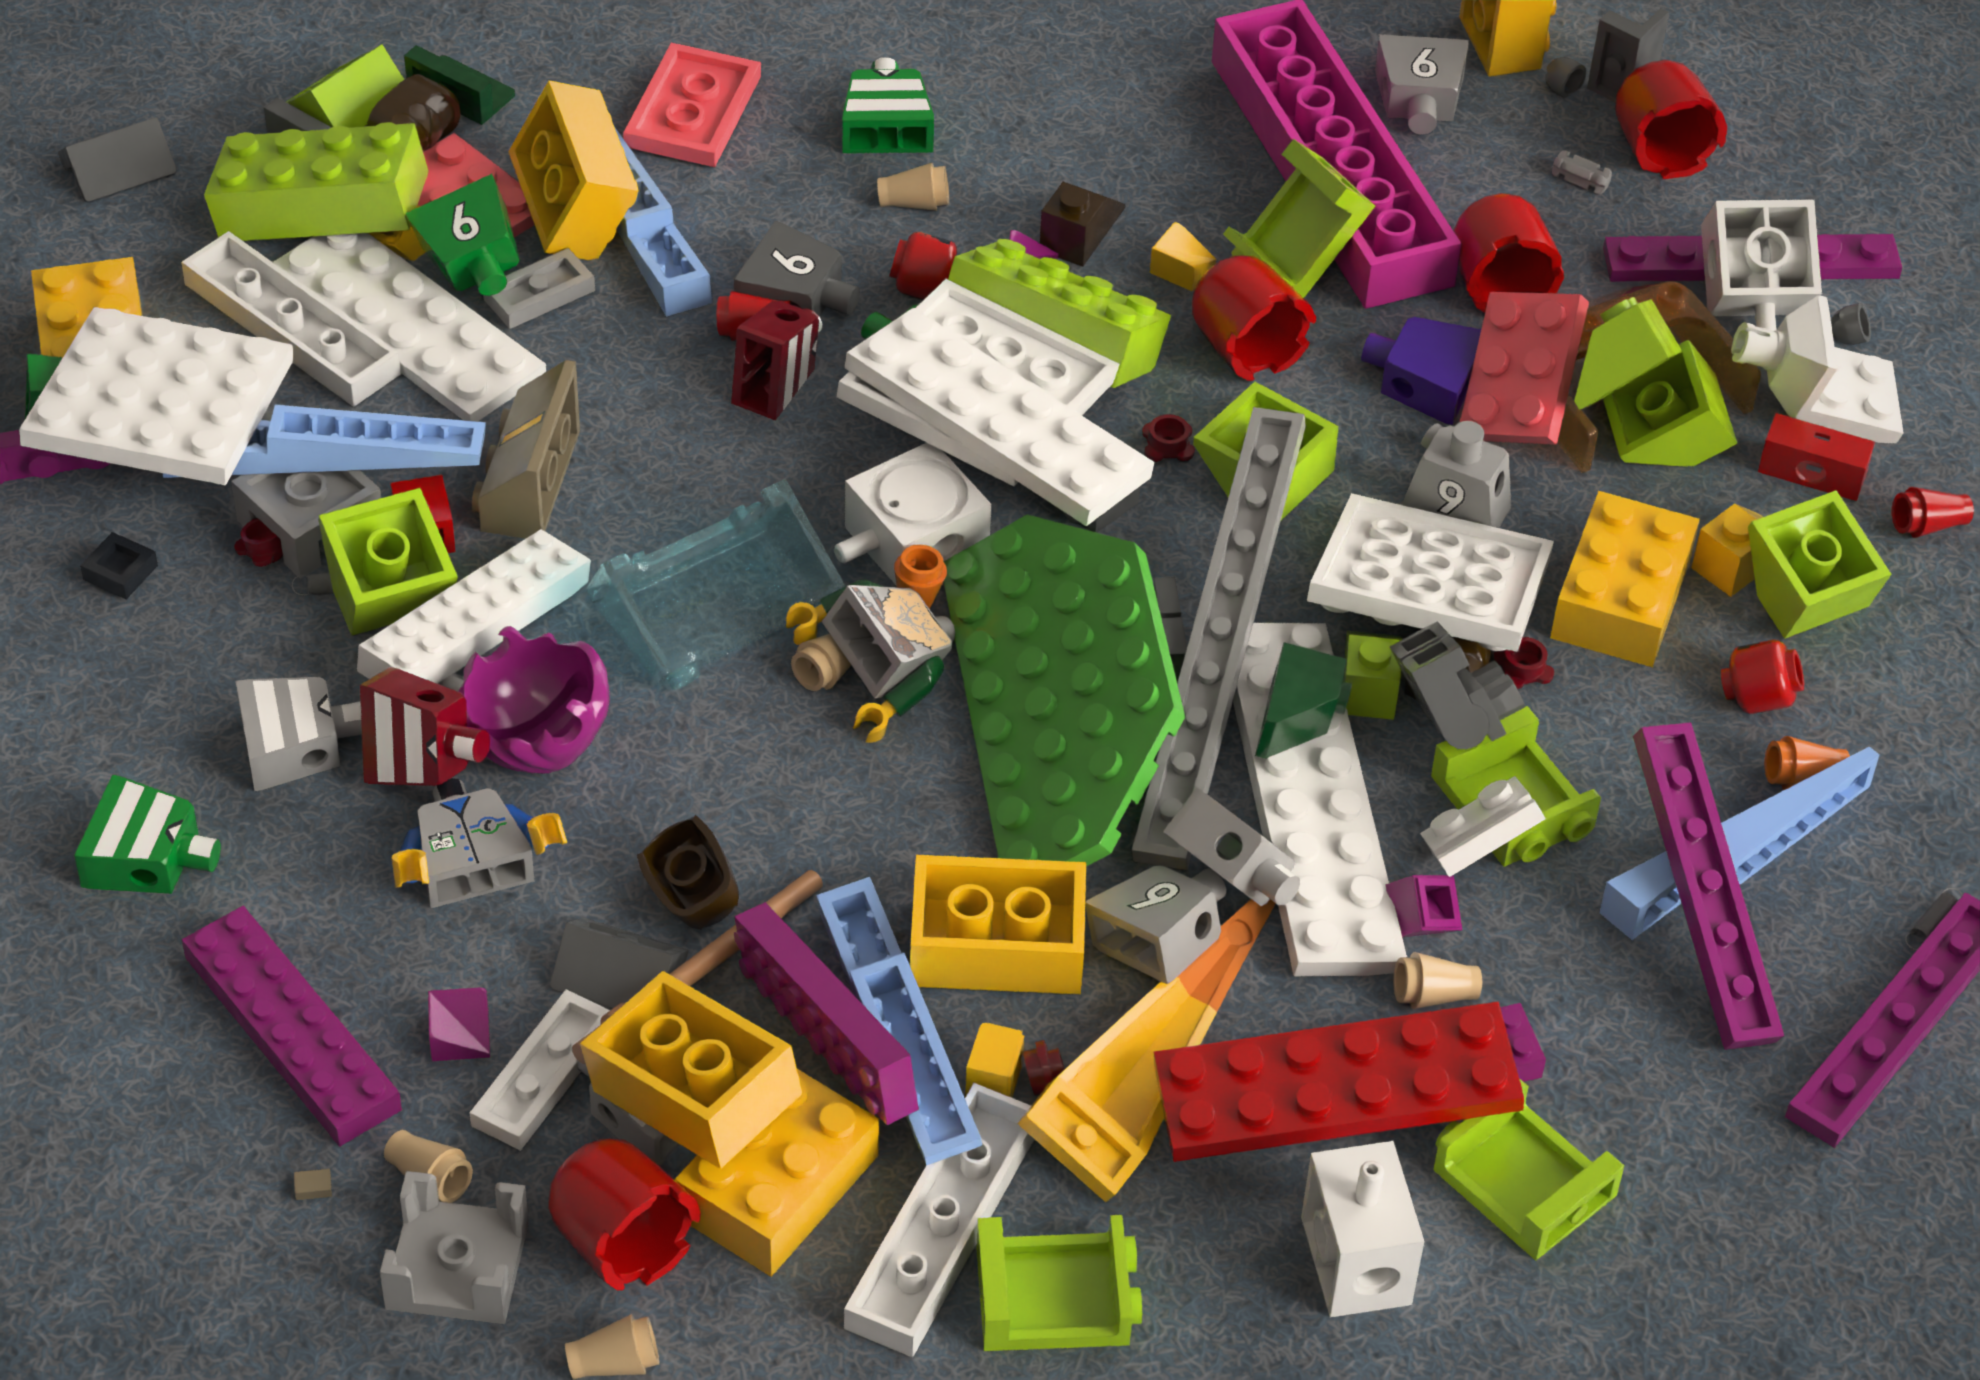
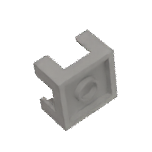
[231,470,381,579]
[380,1171,529,1324]

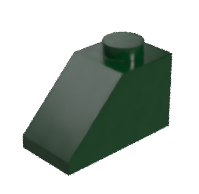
[1255,642,1352,759]

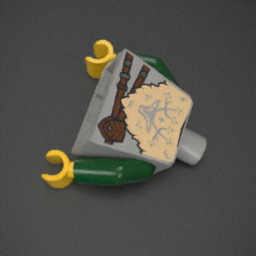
[786,579,955,743]

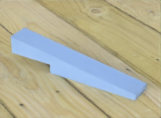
[614,127,712,317]
[163,405,486,478]
[1599,747,1879,940]
[817,877,982,1165]

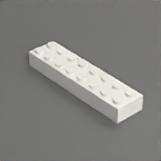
[181,231,401,407]
[357,529,591,684]
[844,1083,1034,1358]

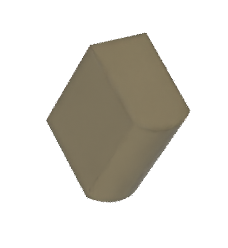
[294,1169,332,1200]

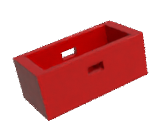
[1758,413,1875,501]

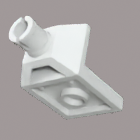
[1731,295,1903,443]

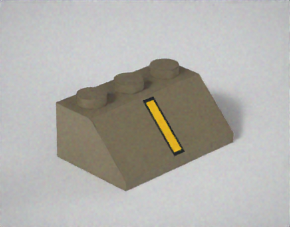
[472,360,580,539]

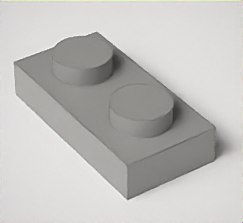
[484,248,595,329]

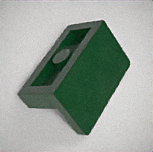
[404,45,515,125]

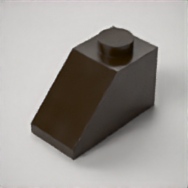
[1040,181,1125,267]

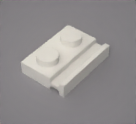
[1420,776,1546,877]

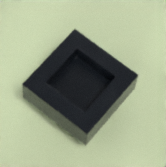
[80,532,158,600]

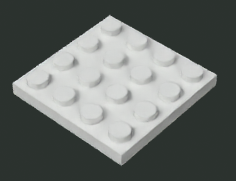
[837,279,1120,486]
[19,307,293,485]
[1307,493,1554,652]

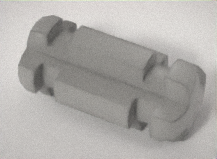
[1552,150,1612,195]

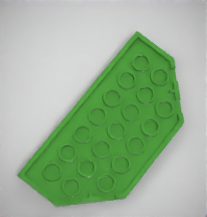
[943,514,1185,867]

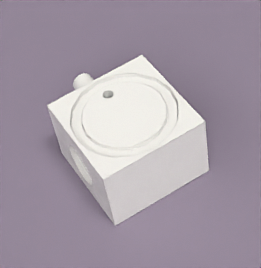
[1701,200,1822,331]
[834,443,991,585]
[1301,1141,1424,1317]

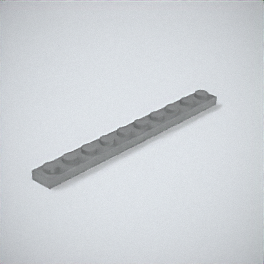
[1132,407,1306,870]

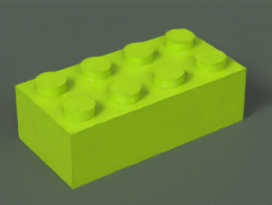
[204,122,429,241]
[948,239,1171,388]

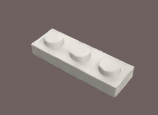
[470,989,610,1151]

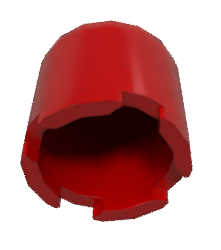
[1615,60,1728,179]
[1453,193,1564,313]
[1192,256,1316,381]
[548,1139,701,1291]

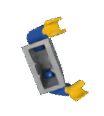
[391,778,567,908]

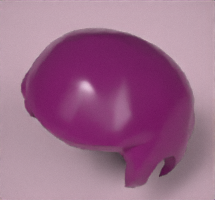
[458,626,610,774]

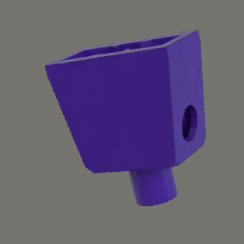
[1361,317,1481,425]

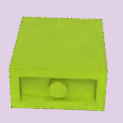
[1223,139,1375,298]
[1431,706,1601,867]
[1433,1078,1625,1261]
[976,1215,1142,1351]

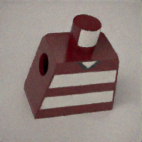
[731,301,822,421]
[360,667,490,786]

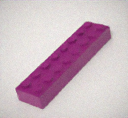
[734,902,919,1125]
[182,905,402,1147]

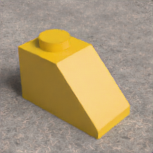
[1691,503,1763,597]

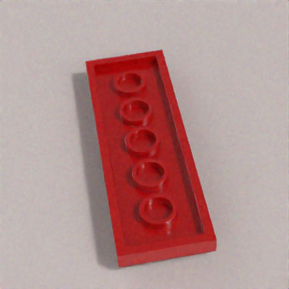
[1153,1001,1524,1162]

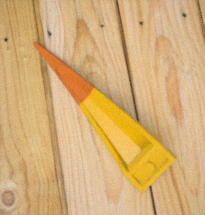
[1017,899,1276,1202]

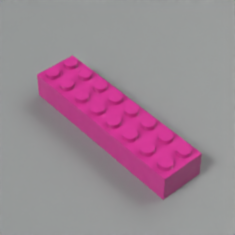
[1212,0,1461,309]

